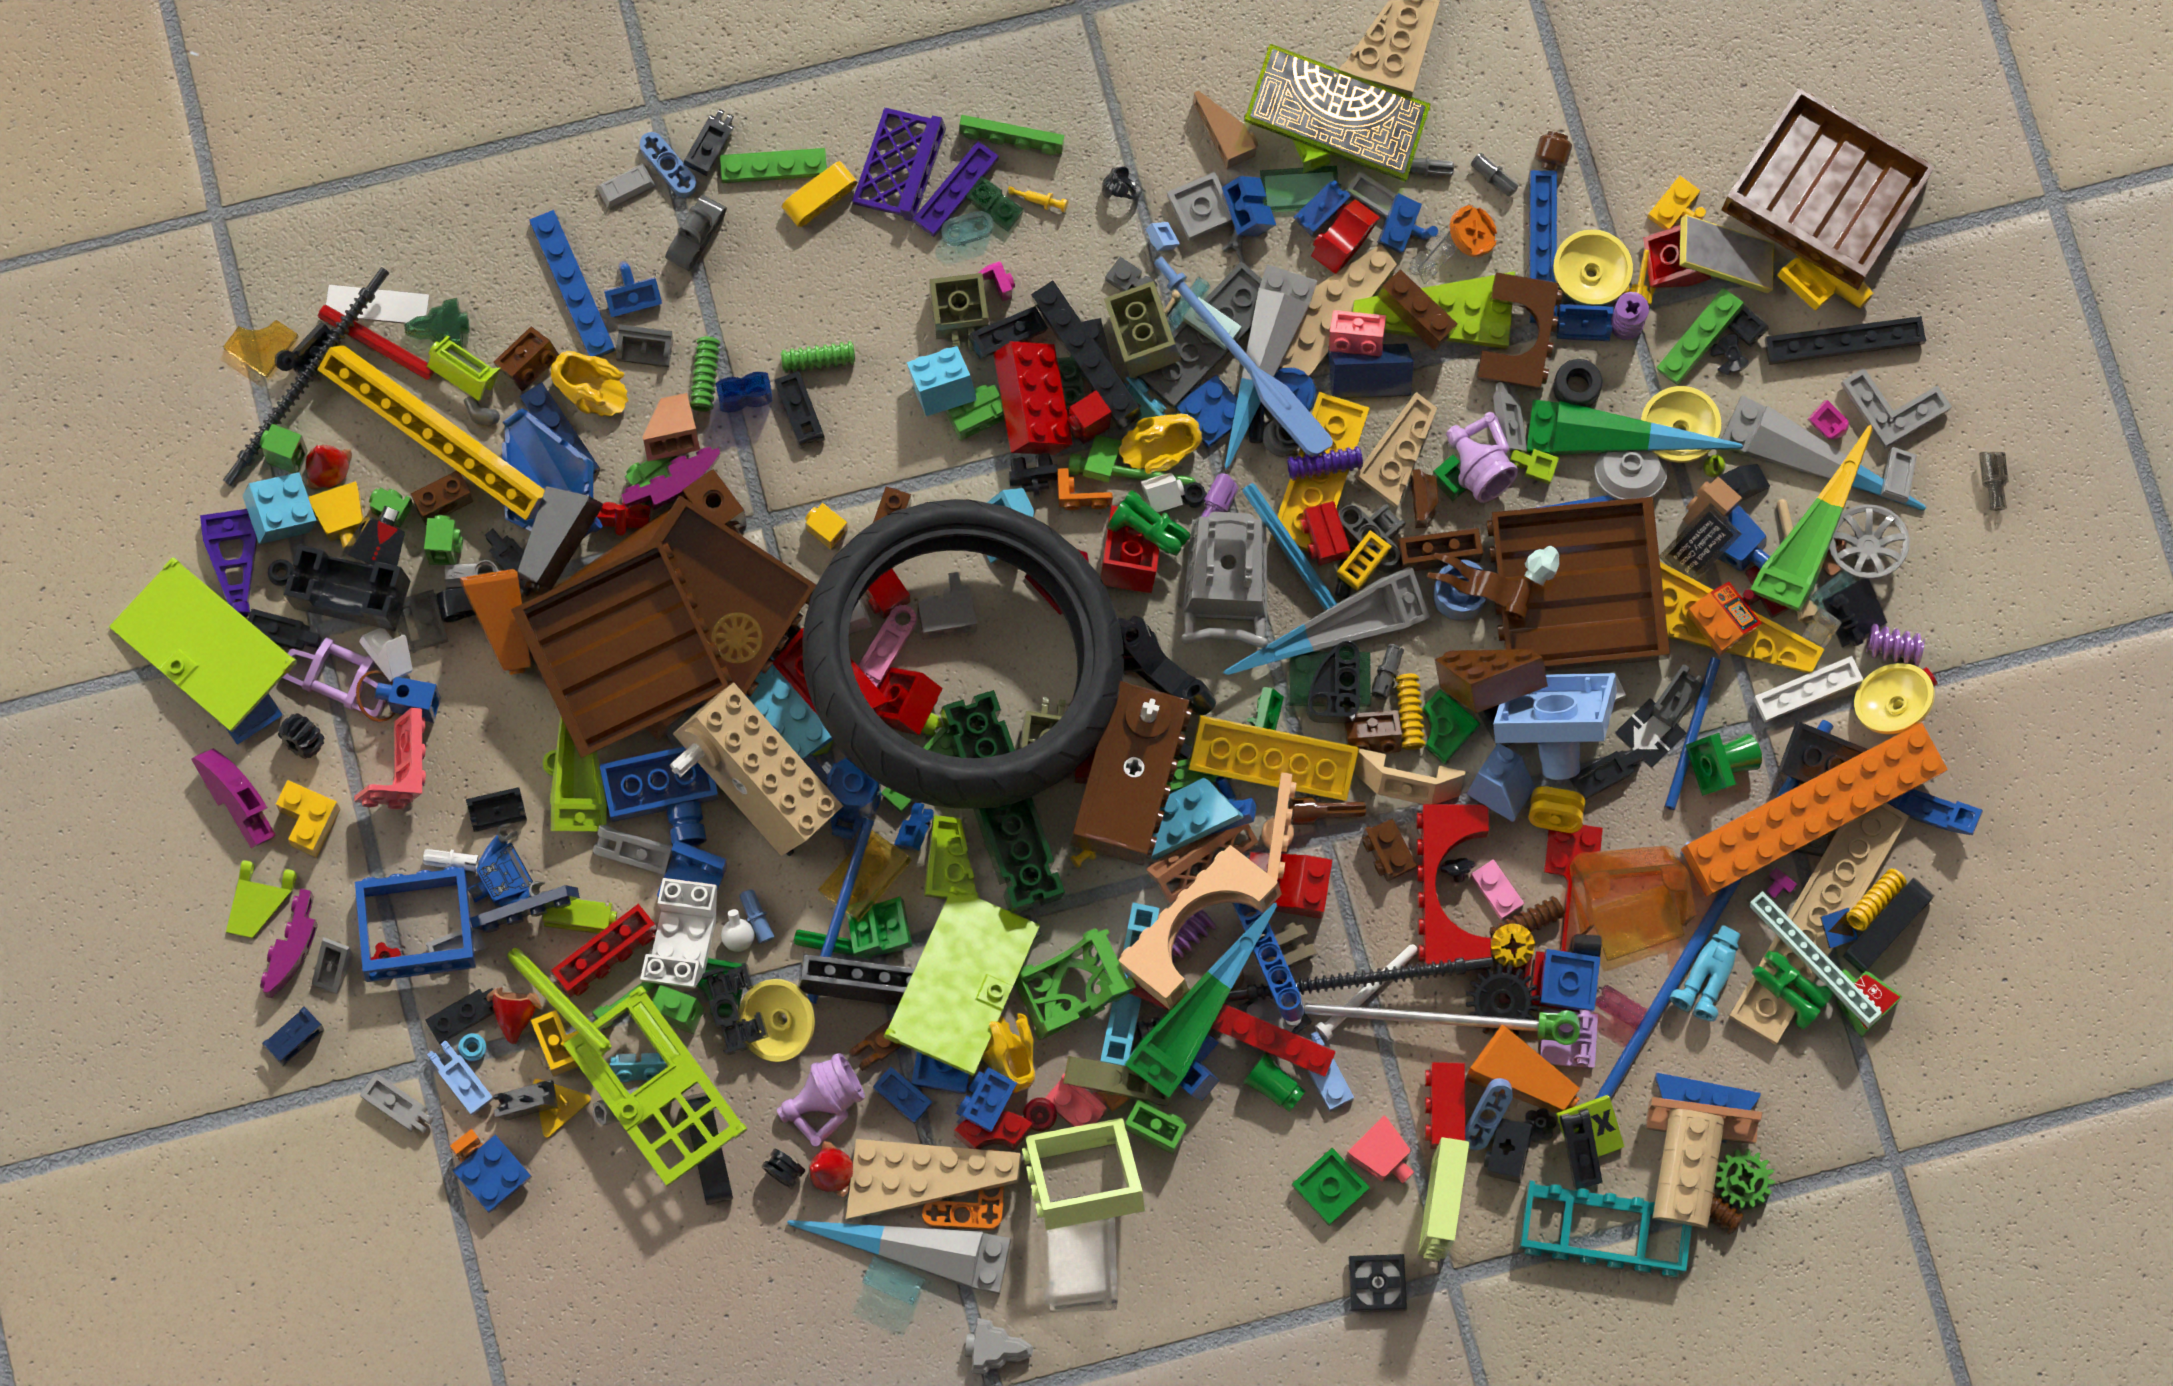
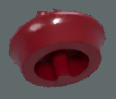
[1023,1097,1057,1131]

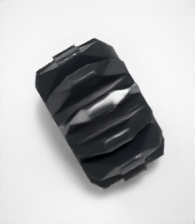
[278,713,325,759]

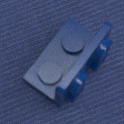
[657,840,727,898]
[955,1067,1017,1132]

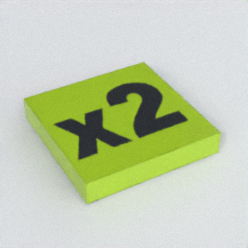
[1556,1095,1625,1157]

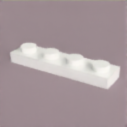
[1754,656,1863,723]

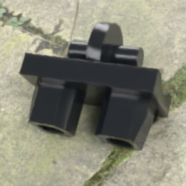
[1009,453,1058,499]

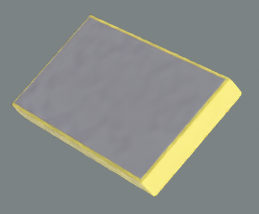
[1680,215,1774,293]

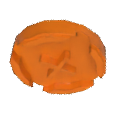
[1449,205,1497,258]

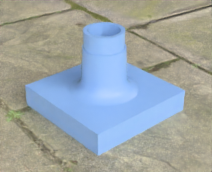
[1493,673,1617,780]

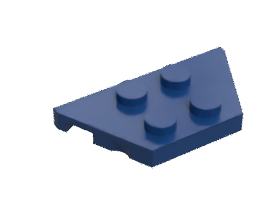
[1655,1073,1761,1143]

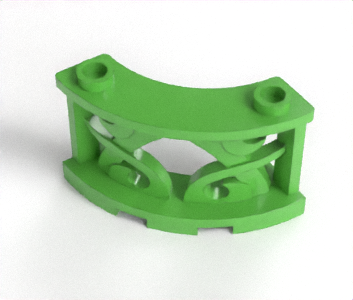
[1014,928,1136,1040]

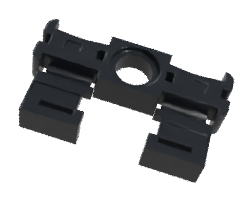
[702,963,769,1055]

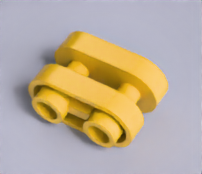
[1529,786,1585,833]

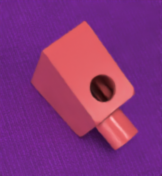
[1346,1115,1414,1184]

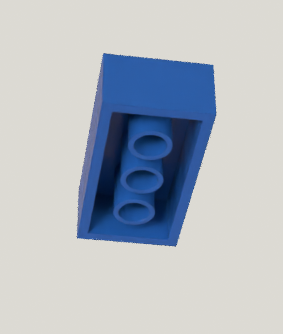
[599,746,718,822]

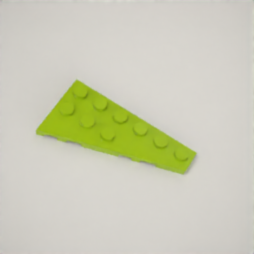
[1352,271,1516,349]

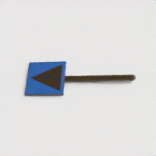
[1820,908,1880,948]

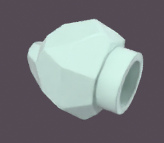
[1524,546,1559,586]

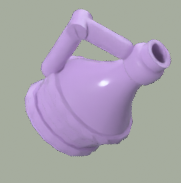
[1446,412,1518,503]
[777,1053,865,1146]

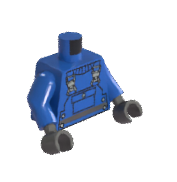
[468,823,546,907]

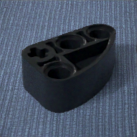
[1306,641,1360,723]

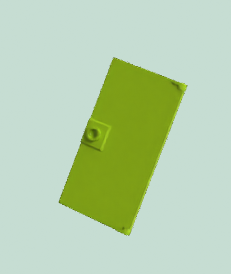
[109,557,297,732]
[884,886,1040,1076]

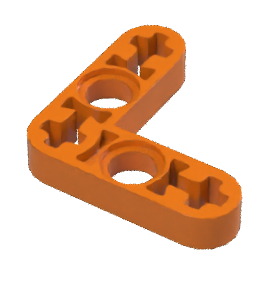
[922,1149,1004,1231]

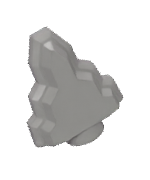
[965,1318,1033,1374]

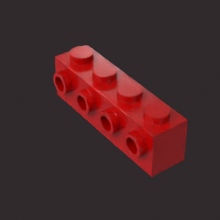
[551,903,657,998]

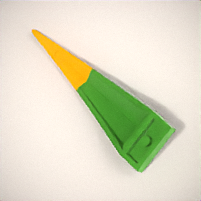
[1751,425,1873,612]

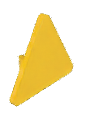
[533,1078,591,1138]

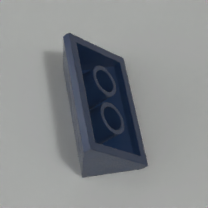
[1328,343,1414,398]

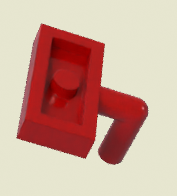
[597,502,651,536]

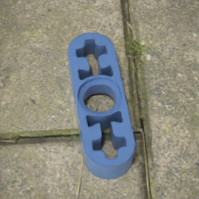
[640,132,696,198]
[1465,1078,1513,1150]

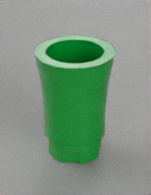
[1242,1053,1306,1112]

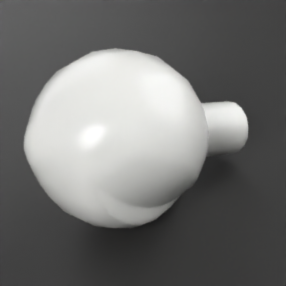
[721,909,754,952]

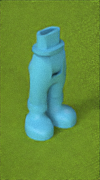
[1670,925,1741,1022]

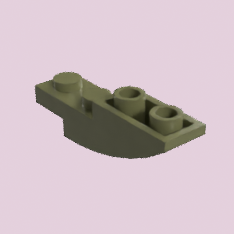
[1063,1056,1170,1106]

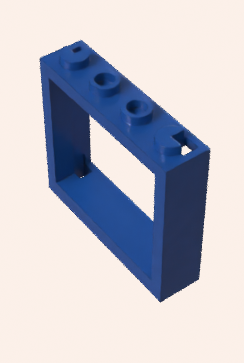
[355,867,476,982]

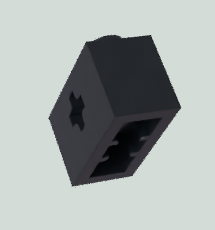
[1484,1118,1533,1183]

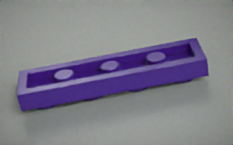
[913,141,999,237]

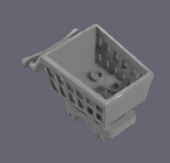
[1181,512,1268,648]

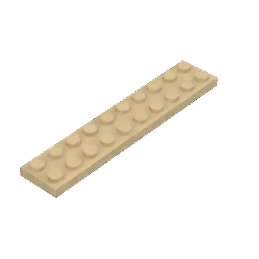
[1728,803,1909,1045]

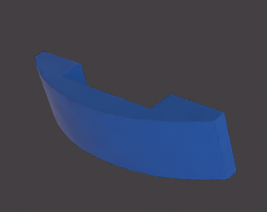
[1887,789,1983,835]

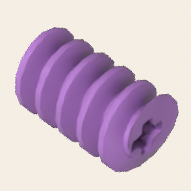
[1611,292,1649,340]
[1866,624,1925,667]
[1172,910,1216,963]

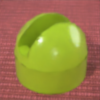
[1703,455,1725,478]
[921,712,944,736]

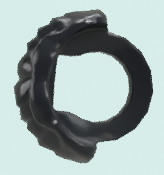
[1102,166,1142,200]

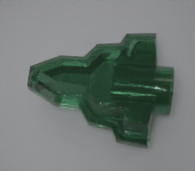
[404,298,470,348]

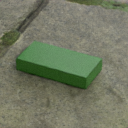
[1083,434,1122,483]

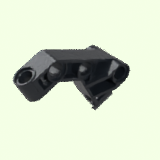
[1118,615,1216,716]

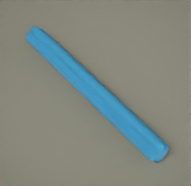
[1242,483,1338,611]

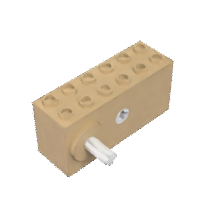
[670,683,843,856]

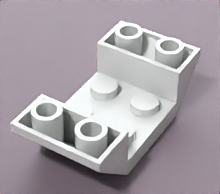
[640,878,717,988]

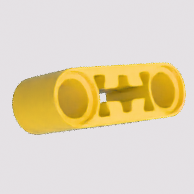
[781,161,858,228]

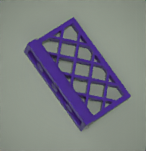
[852,107,946,222]

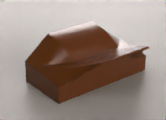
[1410,469,1439,529]

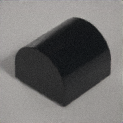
[1571,934,1602,957]

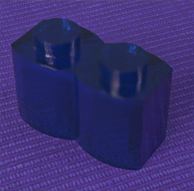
[715,372,773,413]

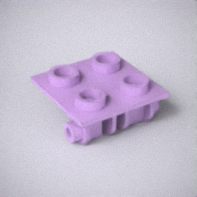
[1540,1009,1598,1068]

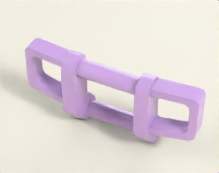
[283,637,386,717]

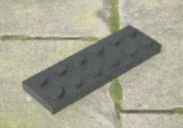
[1136,261,1262,409]

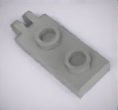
[1493,382,1527,453]
[360,1073,433,1134]

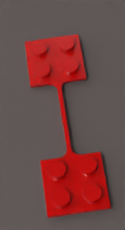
[1531,825,1603,1012]

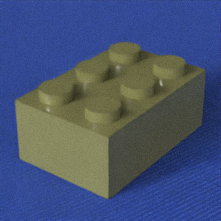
[1104,281,1181,378]

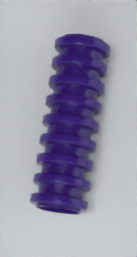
[1287,446,1363,481]

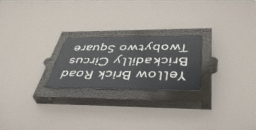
[1659,503,1742,581]

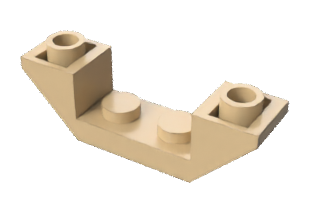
[1354,749,1466,804]

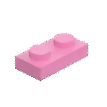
[1470,859,1524,920]

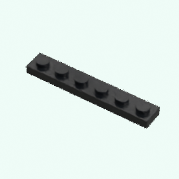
[1764,316,1926,365]

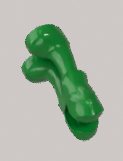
[1107,490,1191,556]
[1752,951,1834,1030]

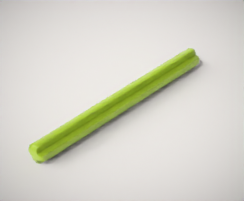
[507,947,612,1055]

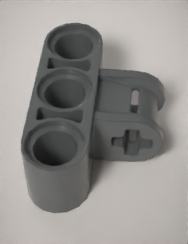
[665,195,727,271]
[1339,504,1406,573]

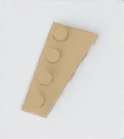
[1354,392,1437,508]

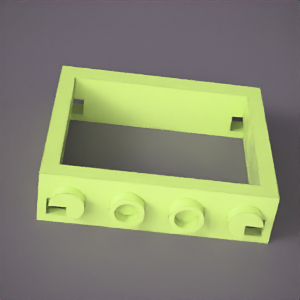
[1022,1118,1145,1230]
[1418,1137,1469,1261]

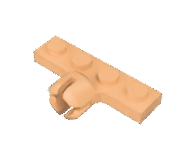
[1261,773,1296,881]

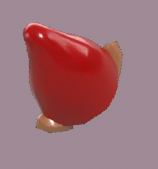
[305,444,352,489]
[486,987,542,1044]
[809,1141,853,1197]

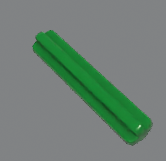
[794,929,873,959]

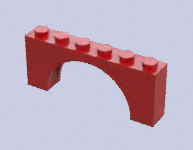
[1416,804,1491,970]

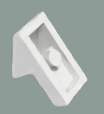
[359,628,413,682]

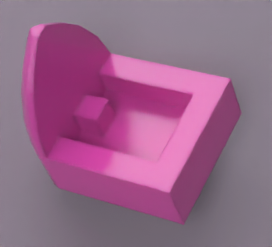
[978,261,1015,302]
[1807,400,1849,439]

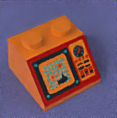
[1686,581,1762,656]

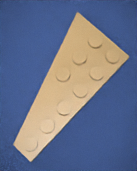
[1337,0,1440,96]
[1278,244,1397,377]
[846,1139,1021,1222]

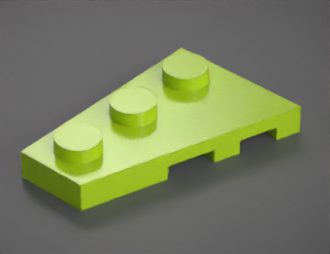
[924,815,979,899]

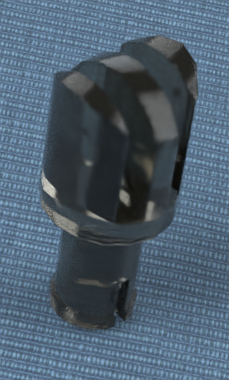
[1979,452,2009,511]

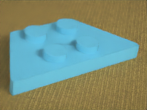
[1151,778,1244,860]

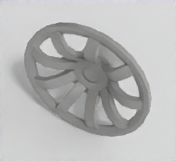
[1829,505,1910,579]

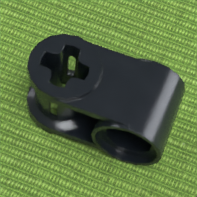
[436,587,476,623]

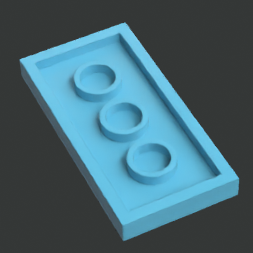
[745,656,833,760]

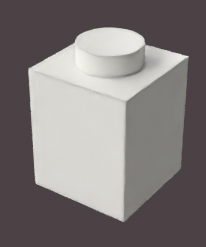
[1141,472,1185,512]

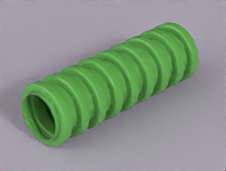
[690,336,720,412]
[781,341,856,373]

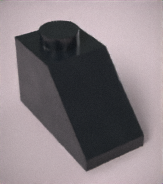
[1714,464,1770,502]

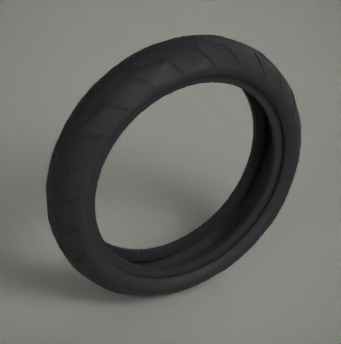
[803,499,1124,809]

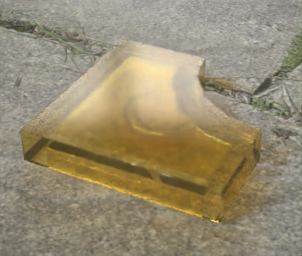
[223,320,299,378]

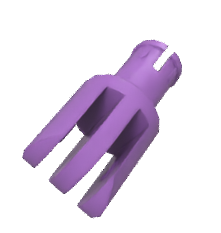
[1201,473,1239,517]

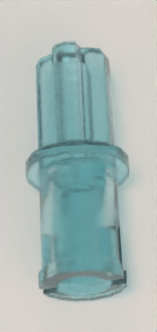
[1168,277,1211,326]

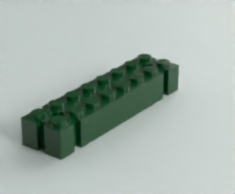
[940,690,1065,914]

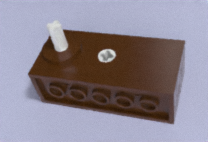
[1070,681,1192,866]

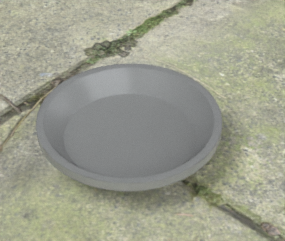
[1594,450,1668,500]

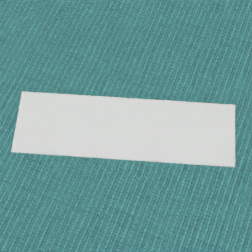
[326,285,429,325]

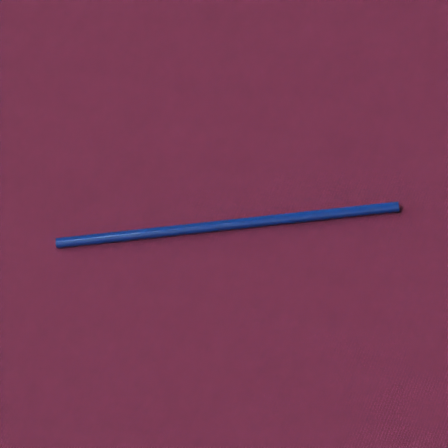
[1595,720,1834,1099]

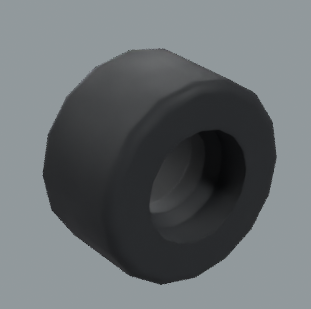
[1553,358,1603,408]

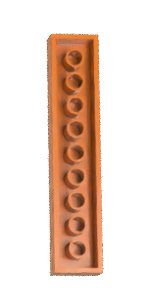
[1681,722,1948,897]

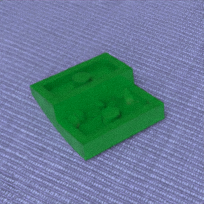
[846,896,912,956]

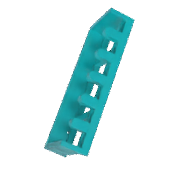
[1519,1180,1692,1278]

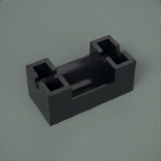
[283,545,411,631]

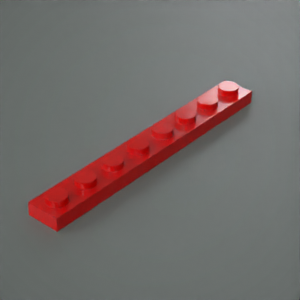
[1127,977,1336,1077]

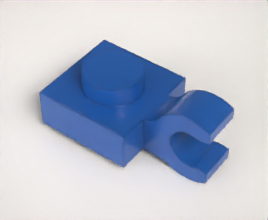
[894,803,934,851]

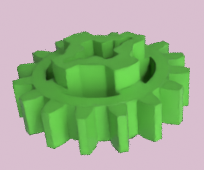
[1714,1149,1775,1210]

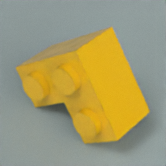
[276,780,340,858]
[531,1010,604,1077]

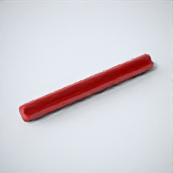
[318,305,434,380]

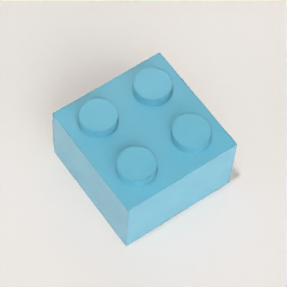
[907,346,977,417]
[242,472,316,544]

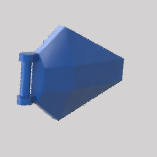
[502,409,602,537]

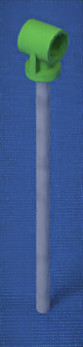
[1305,1003,1580,1045]

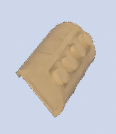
[1652,1109,1725,1228]

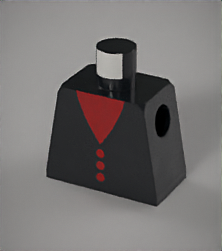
[343,505,405,566]

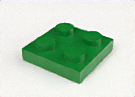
[1291,1147,1370,1226]

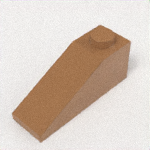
[1193,91,1258,169]

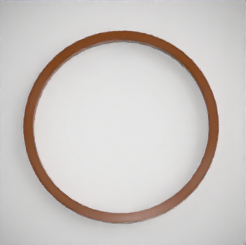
[356,670,395,722]

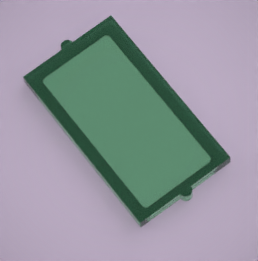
[1260,165,1342,212]

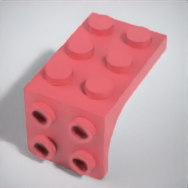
[354,708,426,809]

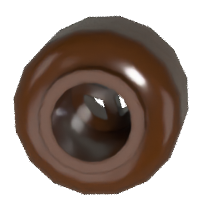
[1535,131,1572,171]

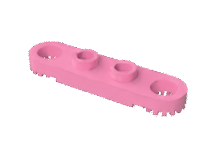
[858,605,917,688]

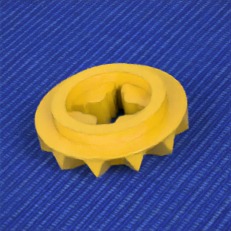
[1491,924,1535,968]

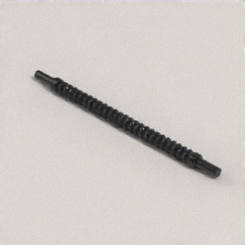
[223,267,390,486]
[1225,957,1493,1002]

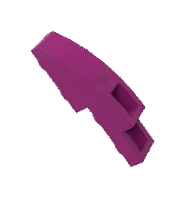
[621,447,720,510]
[191,748,276,849]
[260,889,318,998]

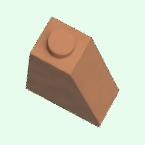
[643,393,700,461]

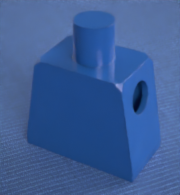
[1713,505,1770,571]
[375,677,441,723]

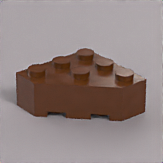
[1435,649,1548,713]

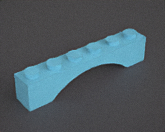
[1100,903,1160,1067]

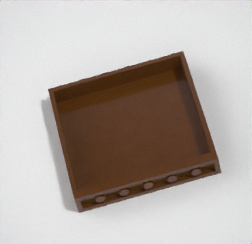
[648,496,816,706]

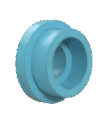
[458,1033,486,1061]

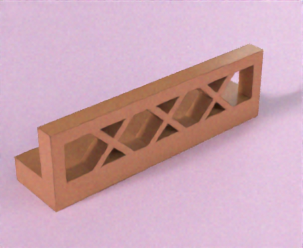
[1146,824,1258,903]
[1645,1097,1762,1144]

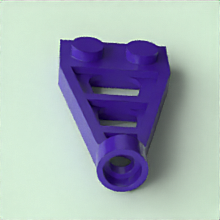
[200,509,257,618]

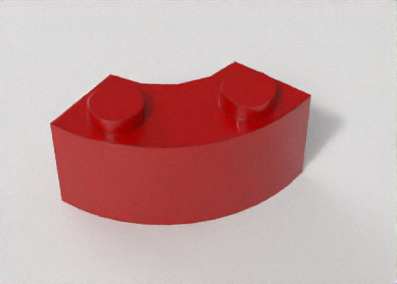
[1311,199,1380,274]
[954,1111,1032,1150]

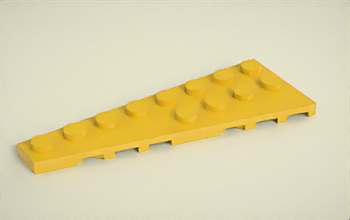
[1660,562,1824,673]

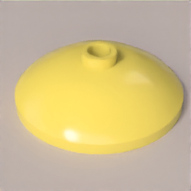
[1553,230,1633,306]
[1641,386,1721,463]
[1854,663,1935,734]
[739,979,815,1062]

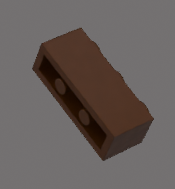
[1378,269,1458,351]
[1397,528,1483,571]

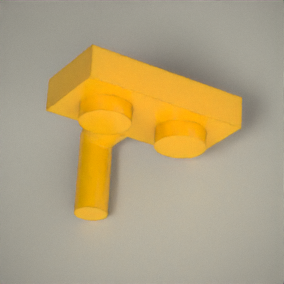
[1647,175,1706,230]

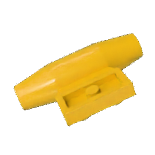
[1777,254,1874,311]

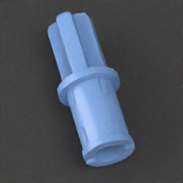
[739,889,775,944]

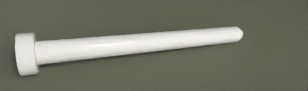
[1315,944,1418,1041]

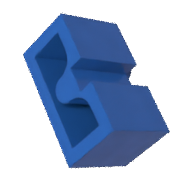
[1222,176,1276,237]

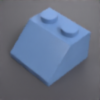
[1467,743,1535,822]

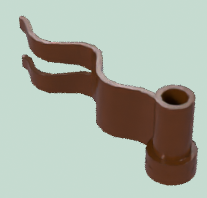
[1427,553,1534,620]

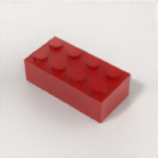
[993,341,1072,455]

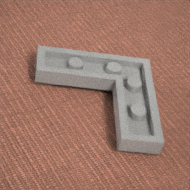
[1841,368,1952,449]

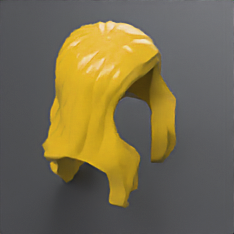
[551,351,629,417]
[1119,414,1202,474]
[981,1013,1036,1093]

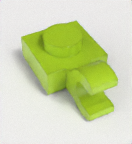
[1509,449,1559,485]

